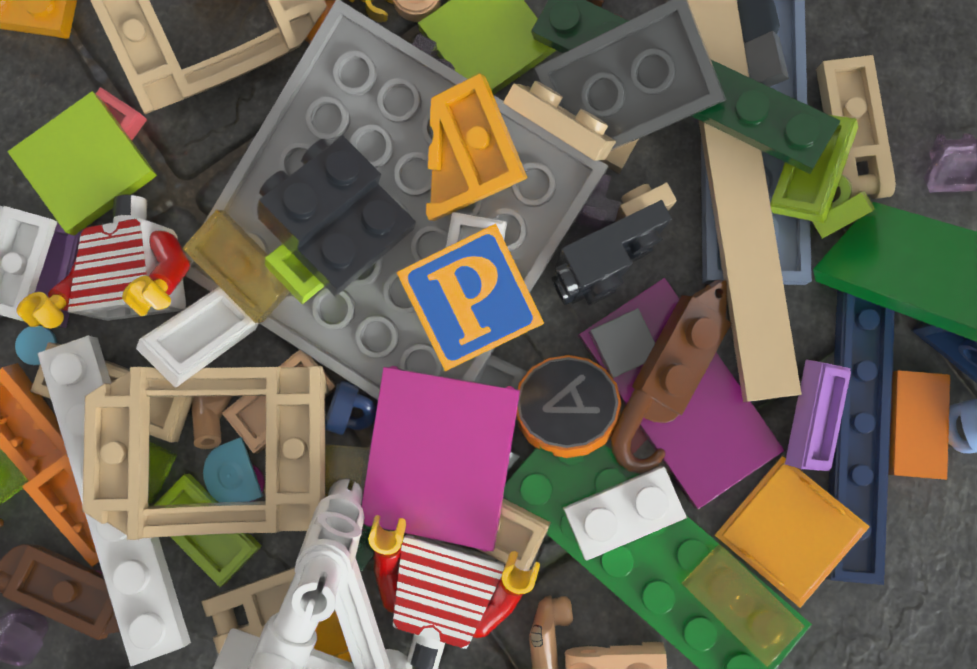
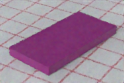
[578,278,784,509]

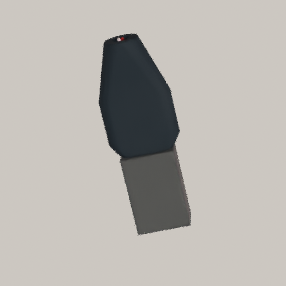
[737,0,789,87]

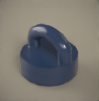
[325,381,377,435]

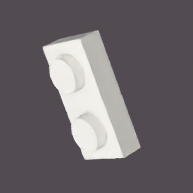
[563,466,687,561]

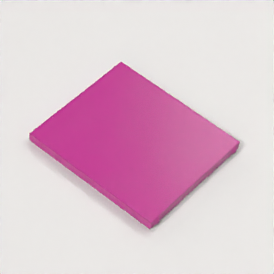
[361,366,520,552]

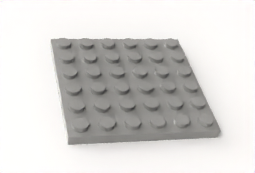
[185,0,608,400]

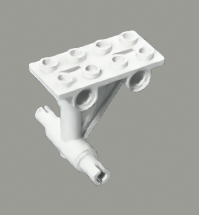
[213,479,413,669]

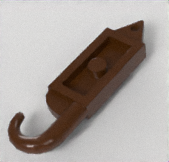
[611,280,732,473]
[0,518,120,640]

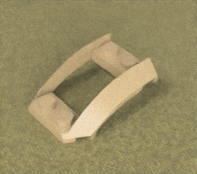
[90,0,327,114]
[82,366,329,540]

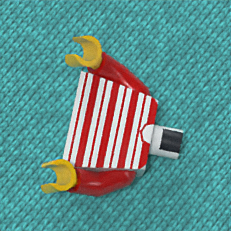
[16,195,190,329]
[368,515,540,669]

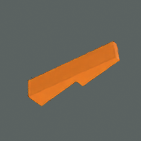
[0,363,99,567]

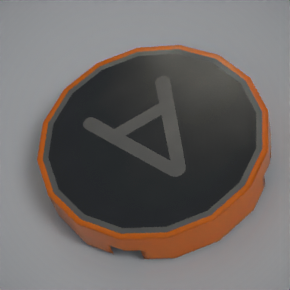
[516,355,621,458]

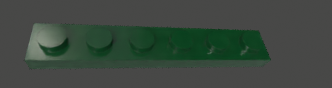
[531,0,841,174]

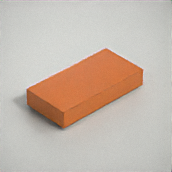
[888,370,950,480]

